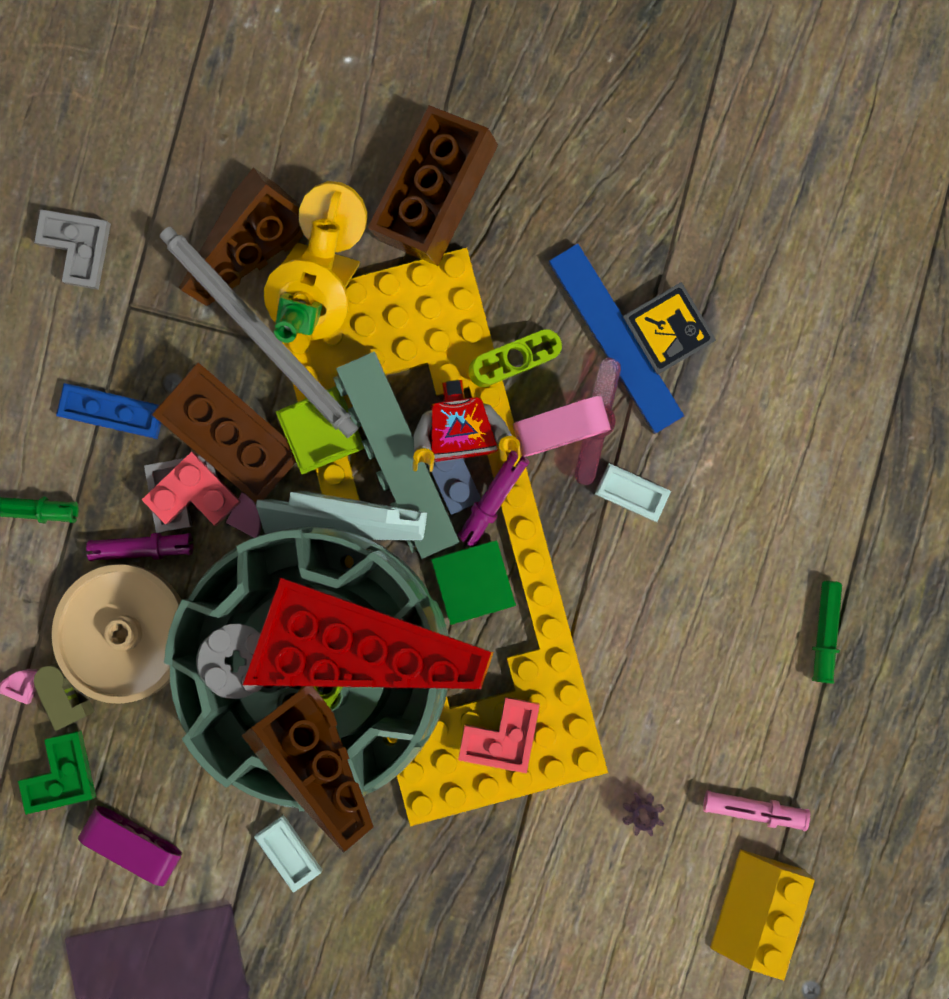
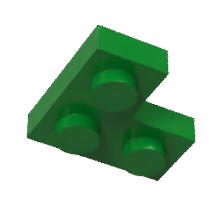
[18,730,96,815]

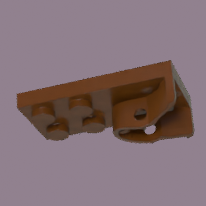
[151,362,296,504]

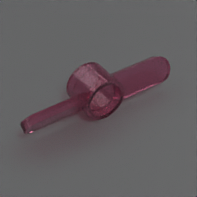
[575,358,621,485]

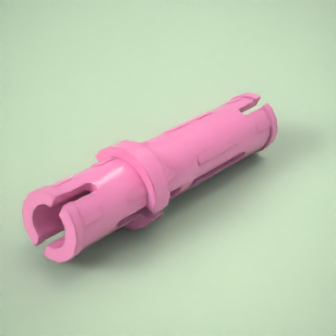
[703,790,810,831]

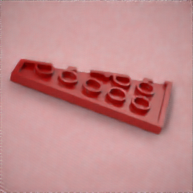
[243,578,494,689]

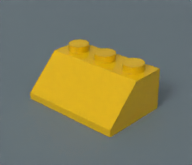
[710,849,815,981]

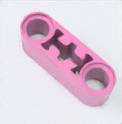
[513,396,611,457]

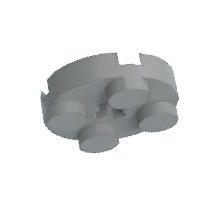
[196,624,263,699]

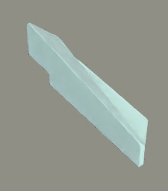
[256,491,427,540]

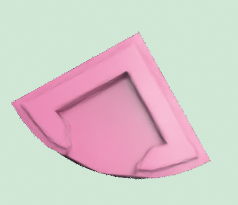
[226,493,261,538]
[0,669,38,704]

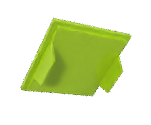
[276,386,365,475]

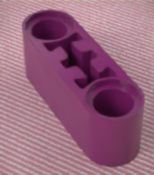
[78,806,182,886]

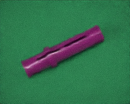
[457,450,530,546]
[86,533,193,562]

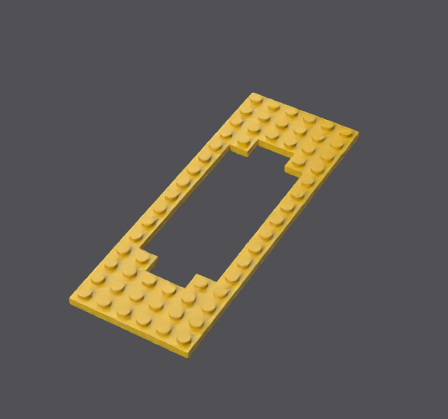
[282,248,608,826]

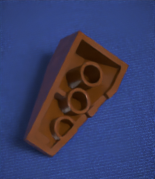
[179,167,304,306]
[242,686,374,852]

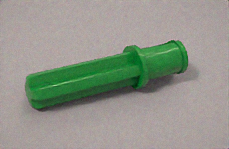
[0,497,79,524]
[812,581,843,684]

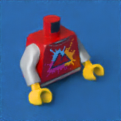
[412,380,521,472]

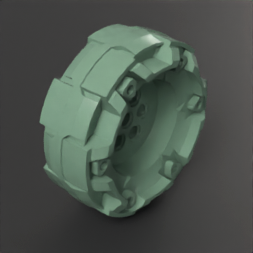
[164,527,448,811]

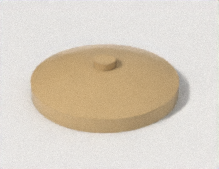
[52,565,181,704]

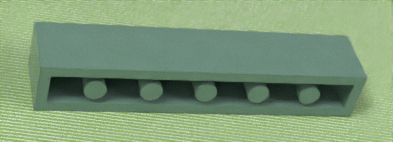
[333,351,459,559]

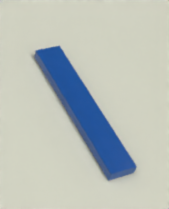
[549,243,684,434]

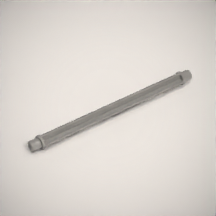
[160,227,358,438]

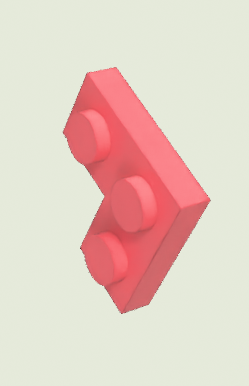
[141,452,241,526]
[458,696,540,773]

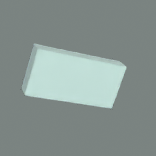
[594,463,671,522]
[254,814,322,893]

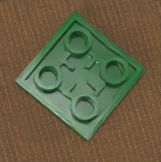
[431,540,516,625]

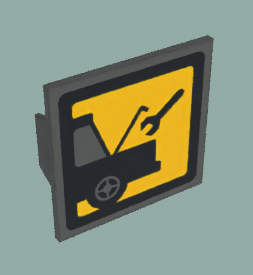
[623,282,716,375]

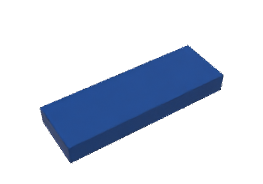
[56,383,162,439]

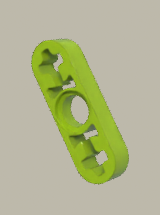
[468,329,562,387]

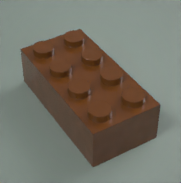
[368,105,498,266]

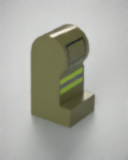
[34,663,95,731]

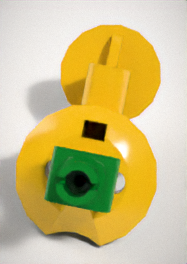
[264,181,367,343]

